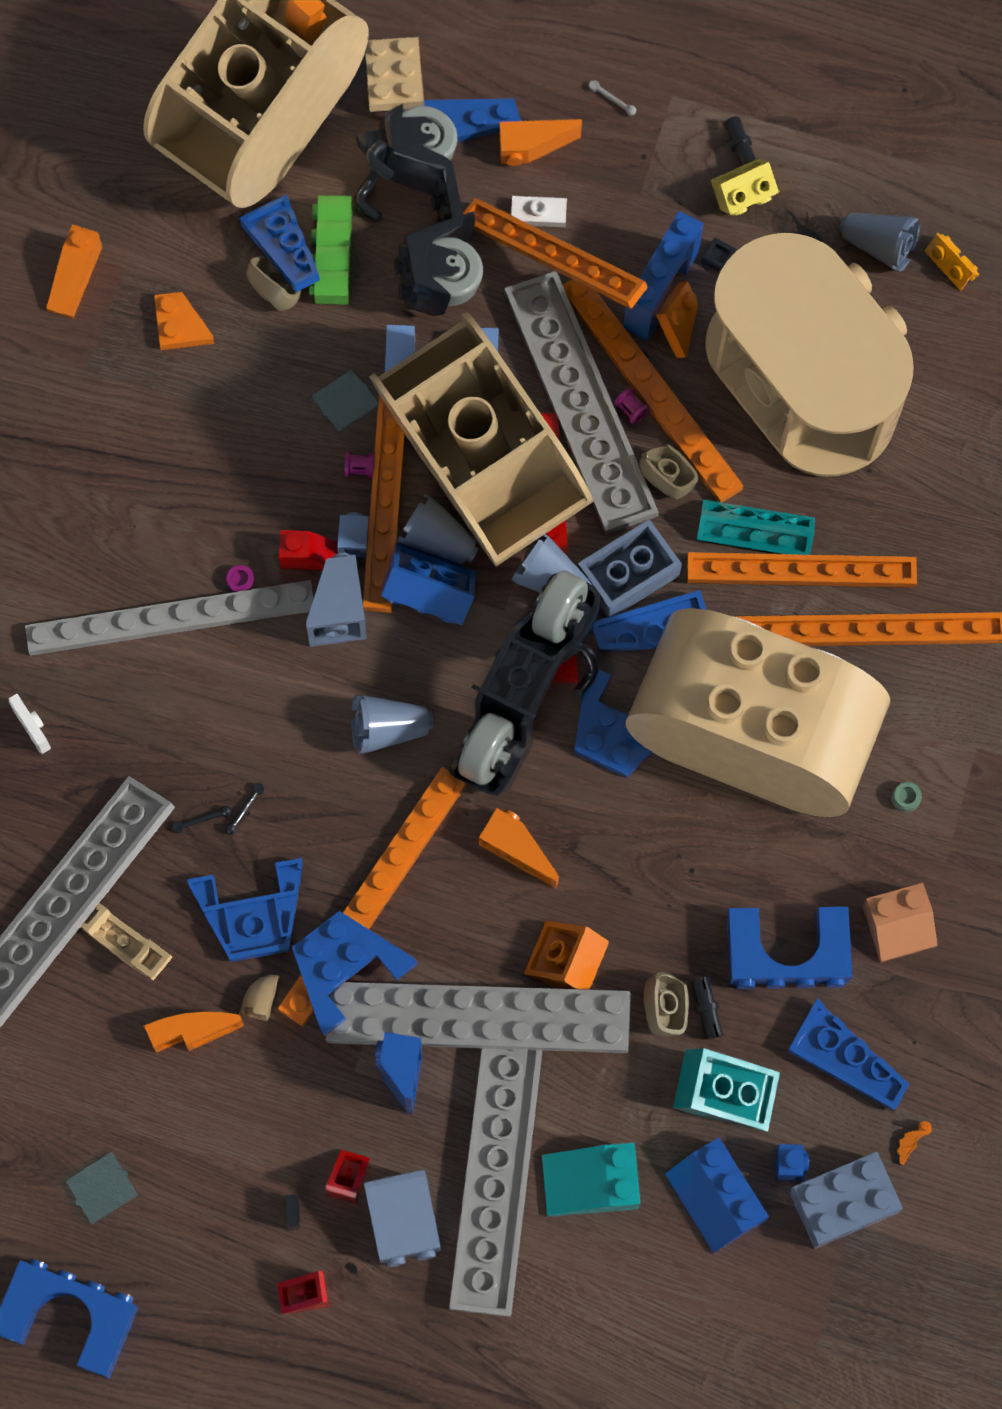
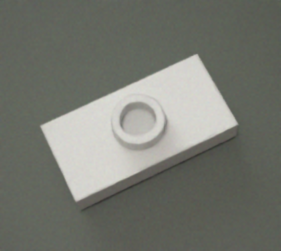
[511,196,567,228]
[8,694,51,754]

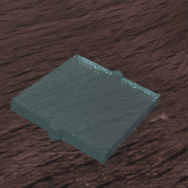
[312,369,378,432]
[66,1152,138,1225]

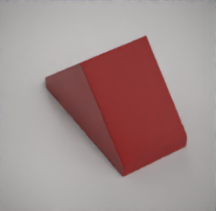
[326,1150,370,1204]
[277,1271,329,1314]

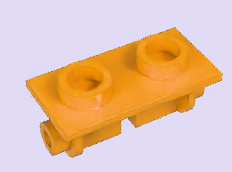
[924,233,979,290]

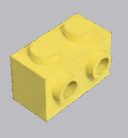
[710,158,779,216]

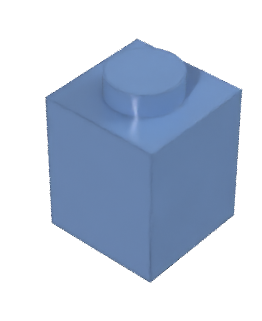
[337,512,369,559]

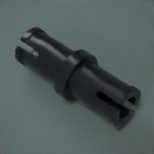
[724,116,756,166]
[690,977,724,1040]

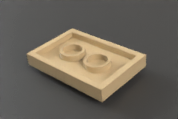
[365,37,424,112]

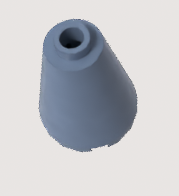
[839,212,920,272]
[396,493,479,565]
[511,534,592,593]
[351,695,433,754]

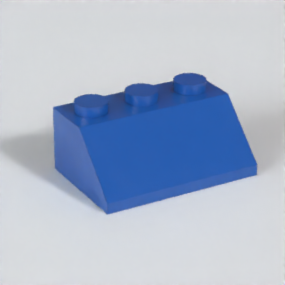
[381,542,476,625]
[375,1032,423,1115]
[665,1137,769,1253]

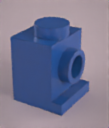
[775,1144,809,1181]

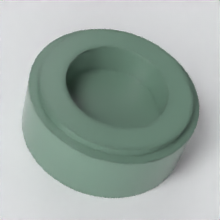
[891,782,922,812]

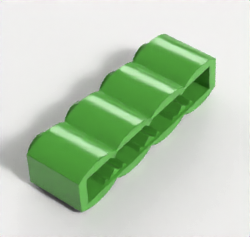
[309,195,352,305]

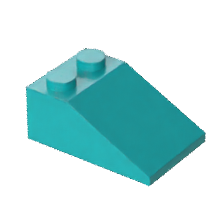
[673,1048,780,1131]
[542,1142,641,1217]

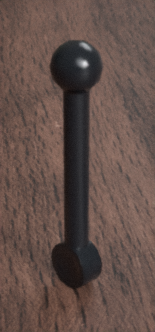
[225,783,264,835]
[172,806,232,834]

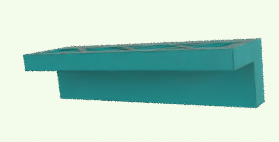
[697,499,815,555]

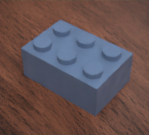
[577,519,682,618]
[789,1152,903,1249]

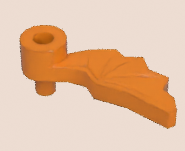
[896,1121,932,1165]

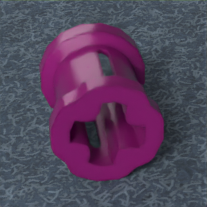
[614,387,651,425]
[344,451,374,478]

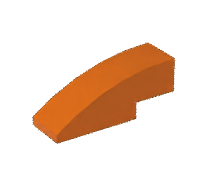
[285,0,327,46]
[144,1012,244,1053]

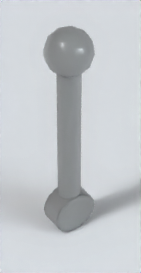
[589,80,636,116]

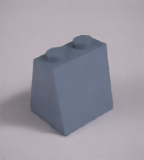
[306,553,367,647]
[364,1170,441,1268]

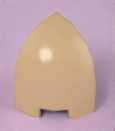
[239,975,280,1022]

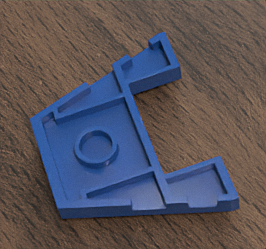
[574,667,653,778]
[187,858,303,962]
[292,911,418,1036]

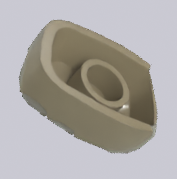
[246,256,301,311]
[639,444,698,500]
[643,972,689,1037]

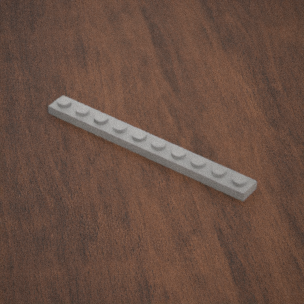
[25,580,314,656]

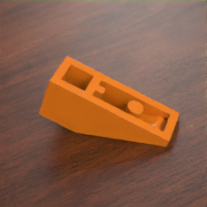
[499,119,582,166]
[46,224,102,319]
[479,808,559,888]

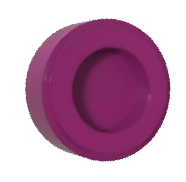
[225,565,255,592]

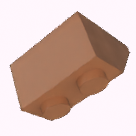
[862,883,938,963]

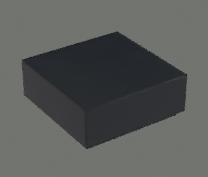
[700,237,738,273]
[285,1195,300,1230]

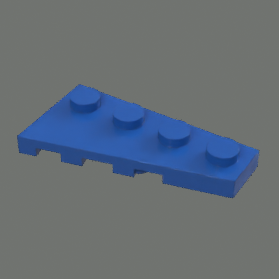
[239,194,320,292]
[591,590,707,652]
[787,998,909,1112]

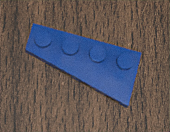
[404,98,521,143]

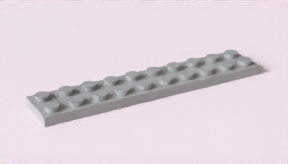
[504,271,659,535]
[0,776,175,1027]
[326,982,631,1053]
[449,1048,543,1318]

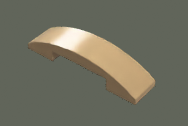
[80,903,173,980]

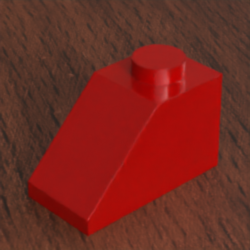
[279,530,338,571]

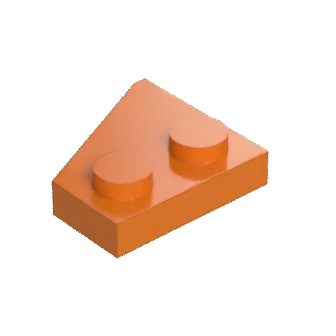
[656,281,698,358]
[154,292,214,350]

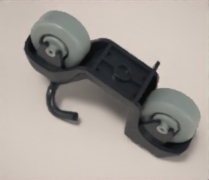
[354,103,483,316]
[449,571,601,796]

